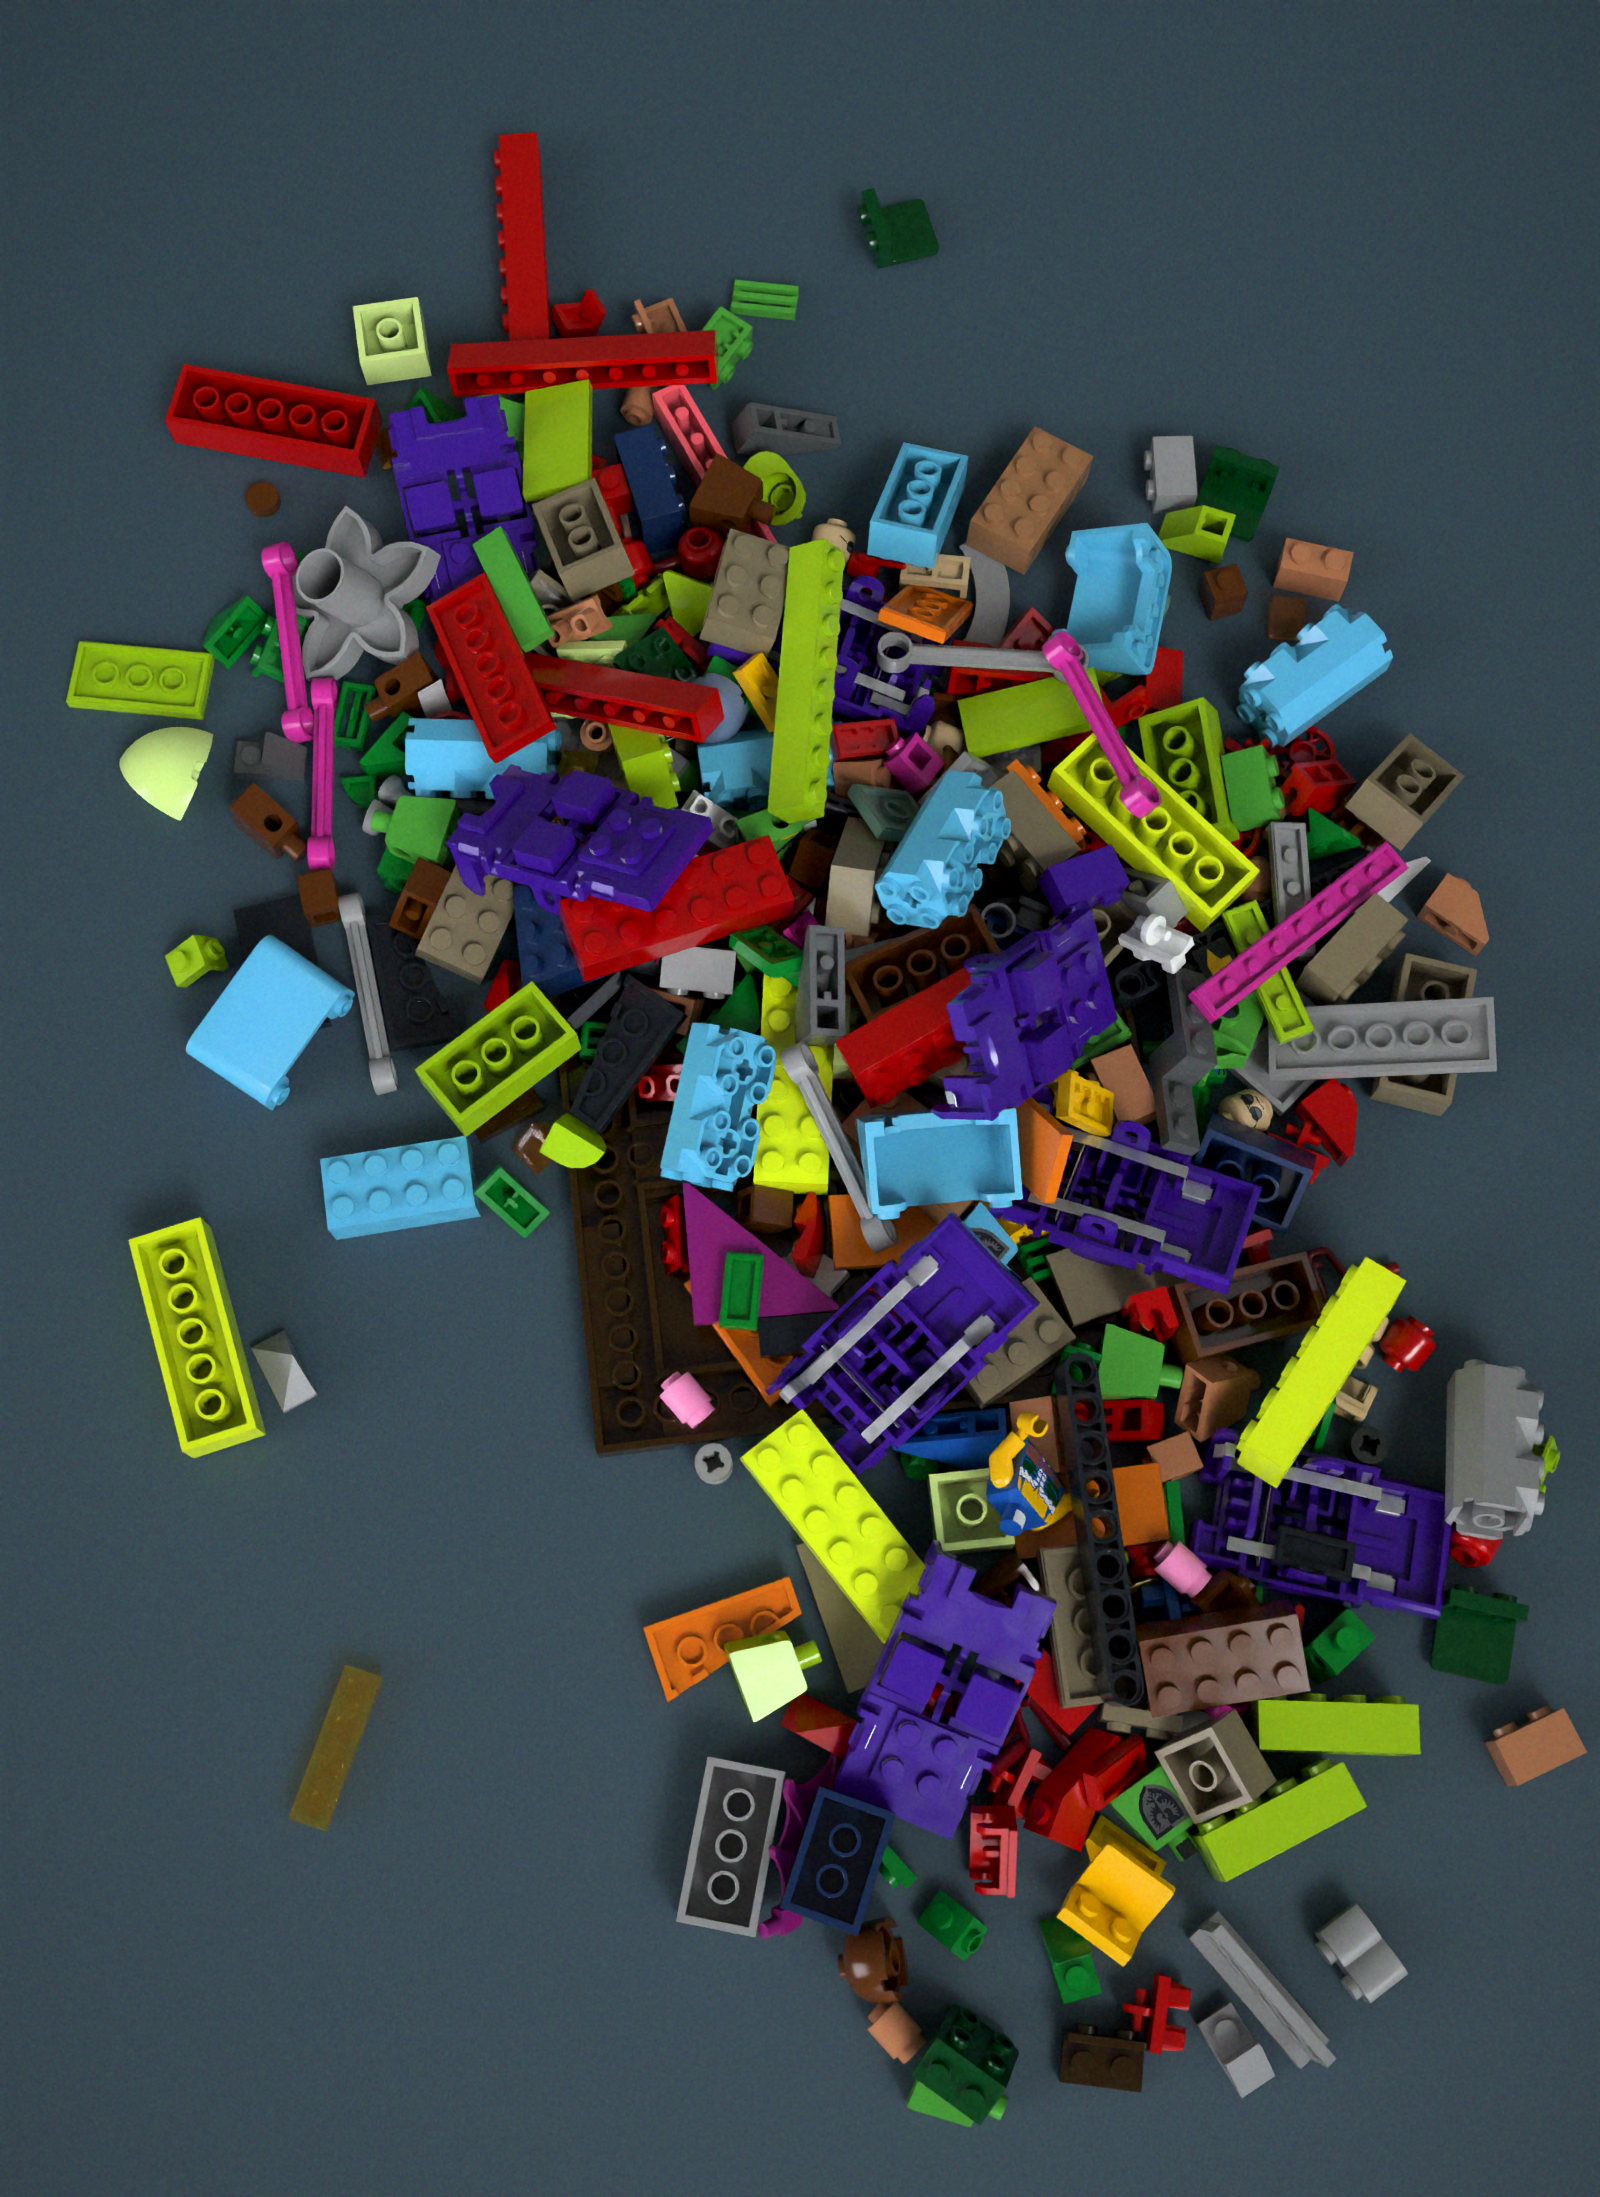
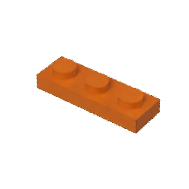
[1006,759,1086,851]

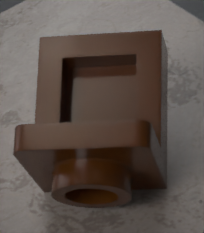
[1190,1569,1260,1614]

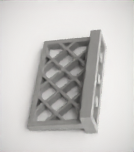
[1187,1911,1336,2069]

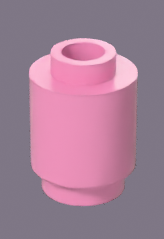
[660,1371,715,1429]
[1152,1540,1212,1598]

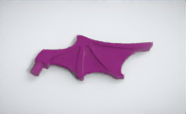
[757,1753,843,1939]

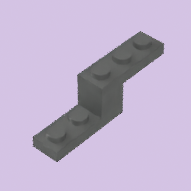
[1149,967,1218,1156]

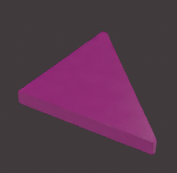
[683,1183,839,1326]

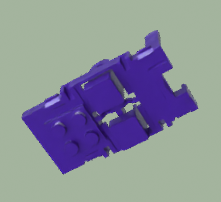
[446,764,714,915]

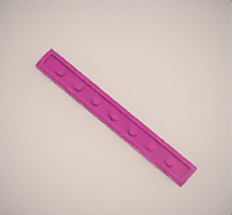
[1187,841,1409,1024]

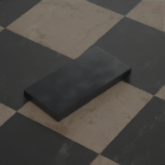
[233,894,332,1029]

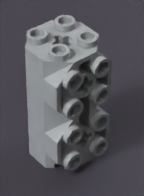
[1445,1359,1545,1540]

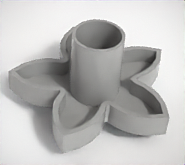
[272,505,441,681]

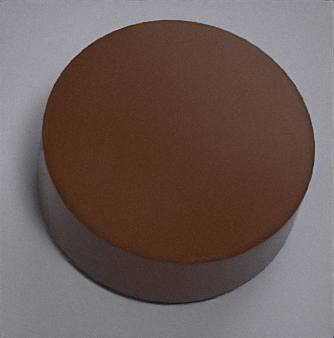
[245,482,281,517]

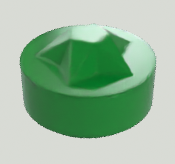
[901,1452,940,1480]

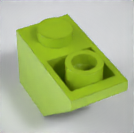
[1158,505,1236,564]

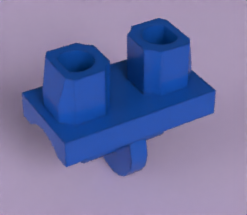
[1137,1577,1199,1624]

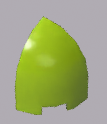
[539,1112,607,1168]

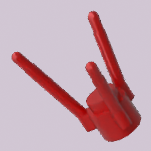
[847,550,906,602]

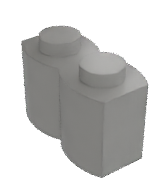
[1314,1903,1408,2003]

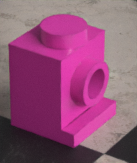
[883,733,945,794]

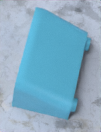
[1048,523,1172,676]
[186,935,355,1111]
[856,1107,1023,1220]

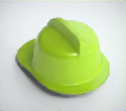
[743,451,806,526]

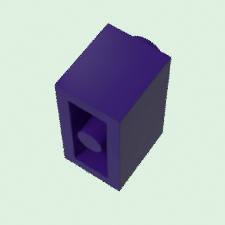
[1038,845,1130,919]

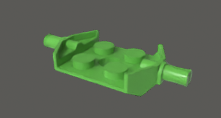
[1197,978,1265,1087]

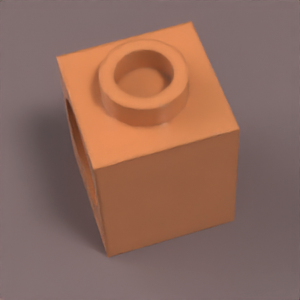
[1140,1431,1204,1484]

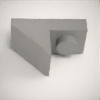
[1195,2001,1275,2098]

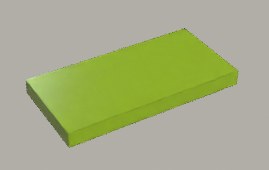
[522,379,593,502]
[66,641,215,720]
[957,667,1104,758]

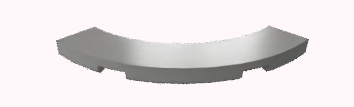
[931,542,1010,697]

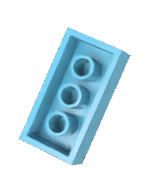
[867,442,969,569]
[320,1136,481,1240]

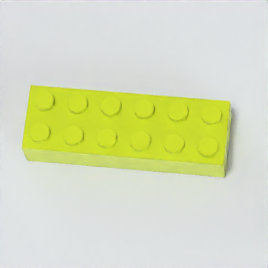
[1047,732,1260,932]
[753,974,834,1195]
[128,1217,266,1458]
[1236,1257,1407,1489]
[740,1409,925,1644]

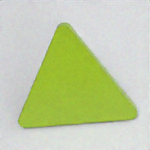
[663,570,712,637]

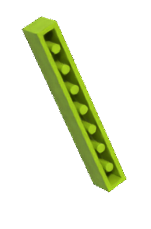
[767,538,845,824]

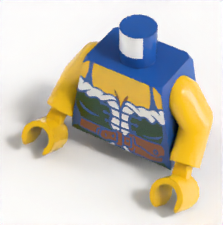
[986,1411,1099,1536]

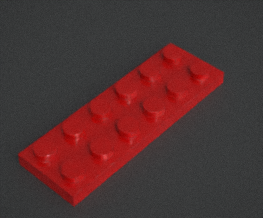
[426,572,557,764]

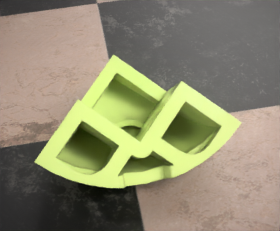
[119,727,213,821]

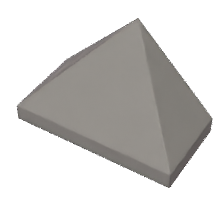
[251,1330,318,1413]

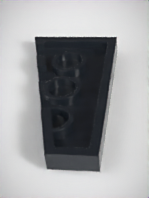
[366,912,461,1052]
[570,973,688,1134]

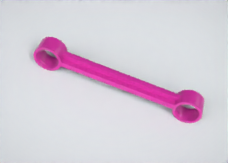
[261,541,314,744]
[1042,630,1161,818]
[307,677,338,871]

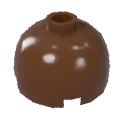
[838,1916,908,2003]

